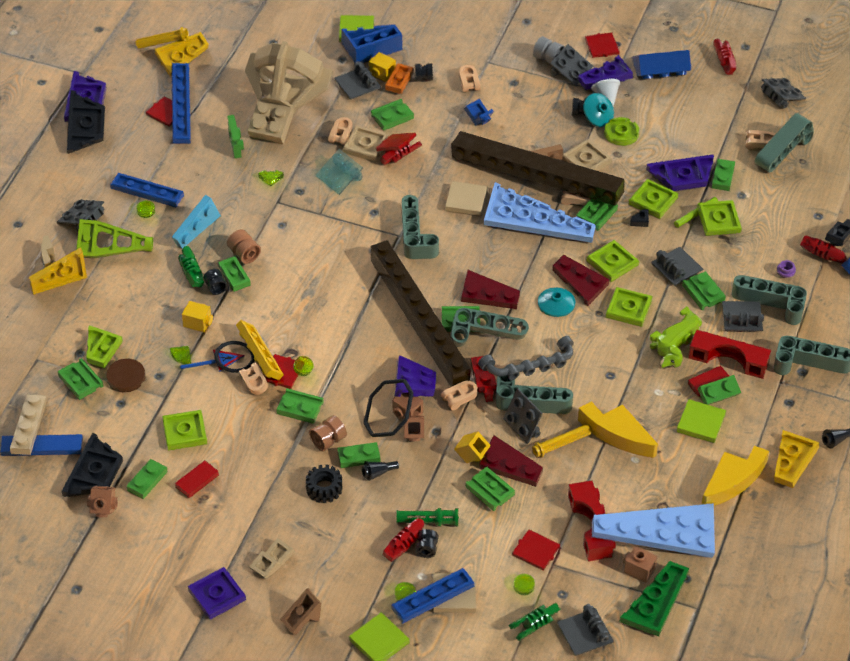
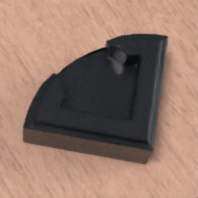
[630,209,649,227]

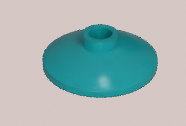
[583,93,614,127]
[538,287,576,317]

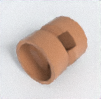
[227,229,261,264]
[309,415,347,451]

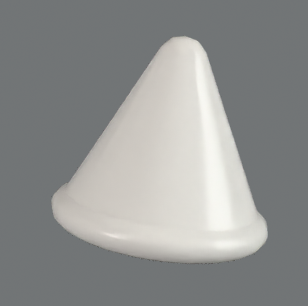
[591,79,620,107]

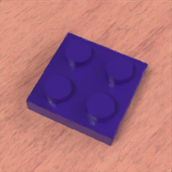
[188,567,246,620]

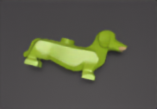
[650,306,702,368]

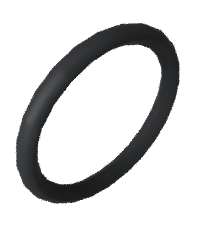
[214,341,255,373]

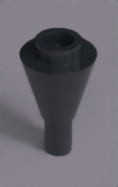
[822,428,850,449]
[361,461,399,481]

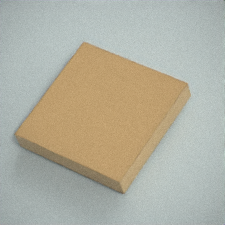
[343,126,389,162]
[562,139,612,171]
[445,181,488,216]
[433,573,476,613]

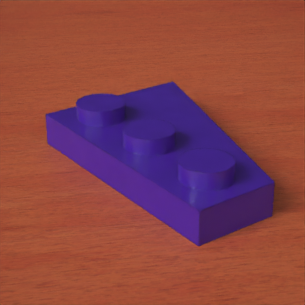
[578,55,633,90]

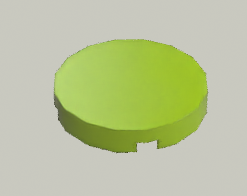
[604,117,639,146]

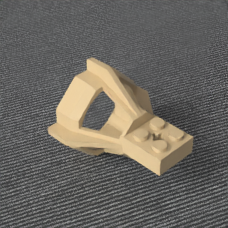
[245,41,333,144]

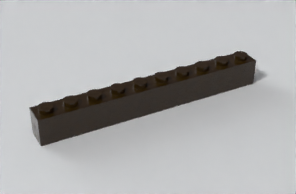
[451,131,624,206]
[371,240,471,387]

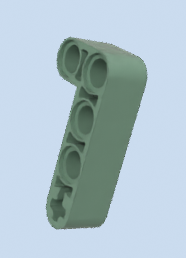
[755,113,814,173]
[402,195,439,259]
[732,275,807,325]
[450,308,529,347]
[774,335,850,375]
[496,375,573,414]

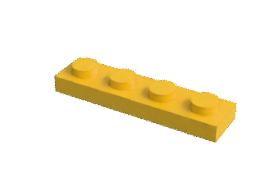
[236,320,284,380]

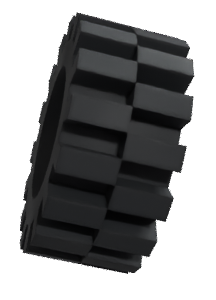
[306,464,343,503]

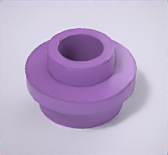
[777,260,796,278]

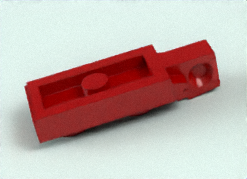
[471,356,497,402]

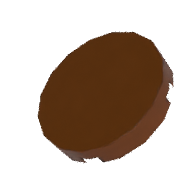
[106,358,146,392]

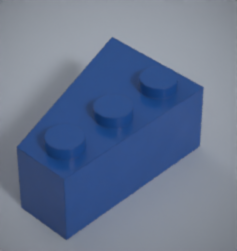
[341,24,402,63]

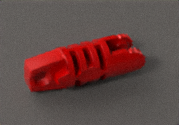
[713,39,737,75]
[380,137,422,165]
[800,235,847,263]
[382,518,425,562]

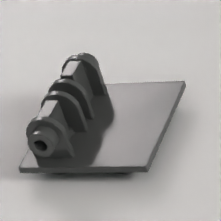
[550,44,594,86]
[334,61,381,99]
[761,78,806,108]
[57,199,105,232]
[651,247,703,286]
[722,301,764,331]
[503,389,543,444]
[557,604,614,656]

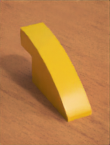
[578,401,658,458]
[701,446,769,506]

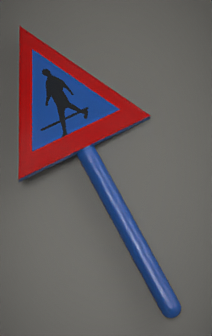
[180,349,244,372]

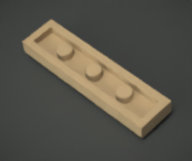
[10,395,47,455]

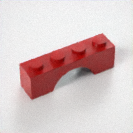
[688,329,771,379]
[568,480,616,562]

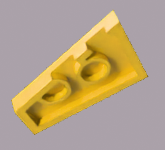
[155,32,209,77]
[29,247,87,295]
[774,430,819,488]

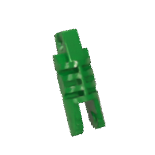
[178,246,204,287]
[508,603,561,641]

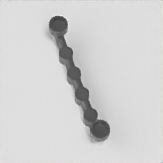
[478,336,574,380]

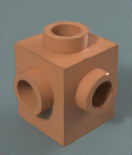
[87,486,118,517]

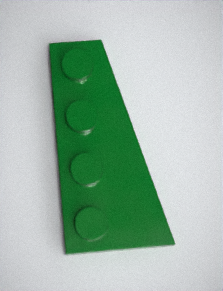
[619,561,689,637]

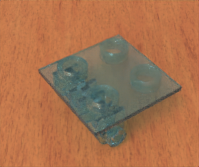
[316,149,363,195]

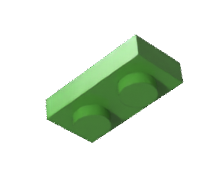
[712,159,735,191]
[218,256,251,292]
[697,375,742,405]
[338,442,380,468]
[126,459,168,499]

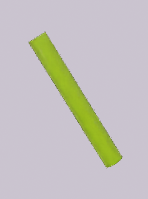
[674,197,718,228]

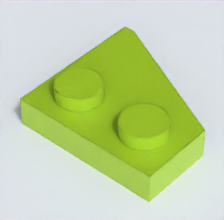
[86,325,123,368]

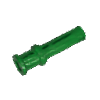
[396,508,459,527]

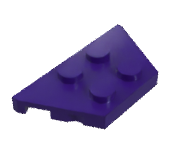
[64,71,107,122]
[646,154,714,191]
[394,355,436,397]

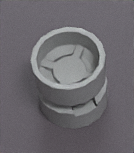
[533,36,565,63]

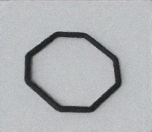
[364,379,413,437]

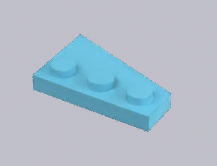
[172,195,221,249]

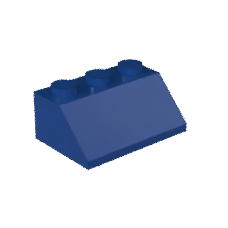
[632,50,691,79]

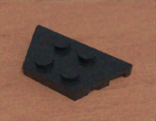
[67,90,105,154]
[61,433,123,497]

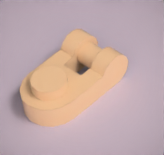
[459,65,480,92]
[328,117,353,145]
[745,130,776,150]
[561,190,591,205]
[239,362,268,395]
[441,381,478,410]

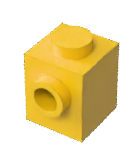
[368,52,396,82]
[182,301,213,332]
[454,431,491,463]

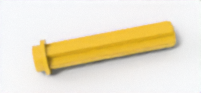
[136,27,189,49]
[532,425,592,458]

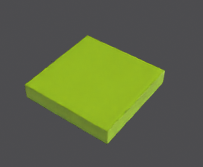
[339,15,374,42]
[628,179,679,219]
[697,200,742,236]
[586,240,639,282]
[606,287,653,327]
[677,399,726,443]
[162,410,207,451]
[349,612,410,661]

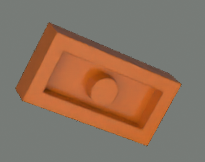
[385,63,414,94]

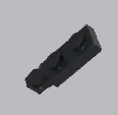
[825,219,850,246]

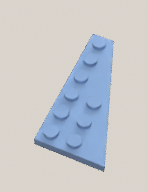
[484,182,596,243]
[592,503,715,558]

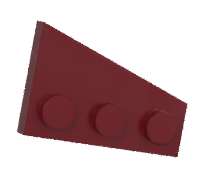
[552,254,610,306]
[461,270,520,309]
[479,435,543,487]

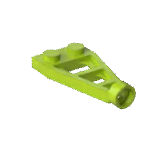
[76,219,153,258]

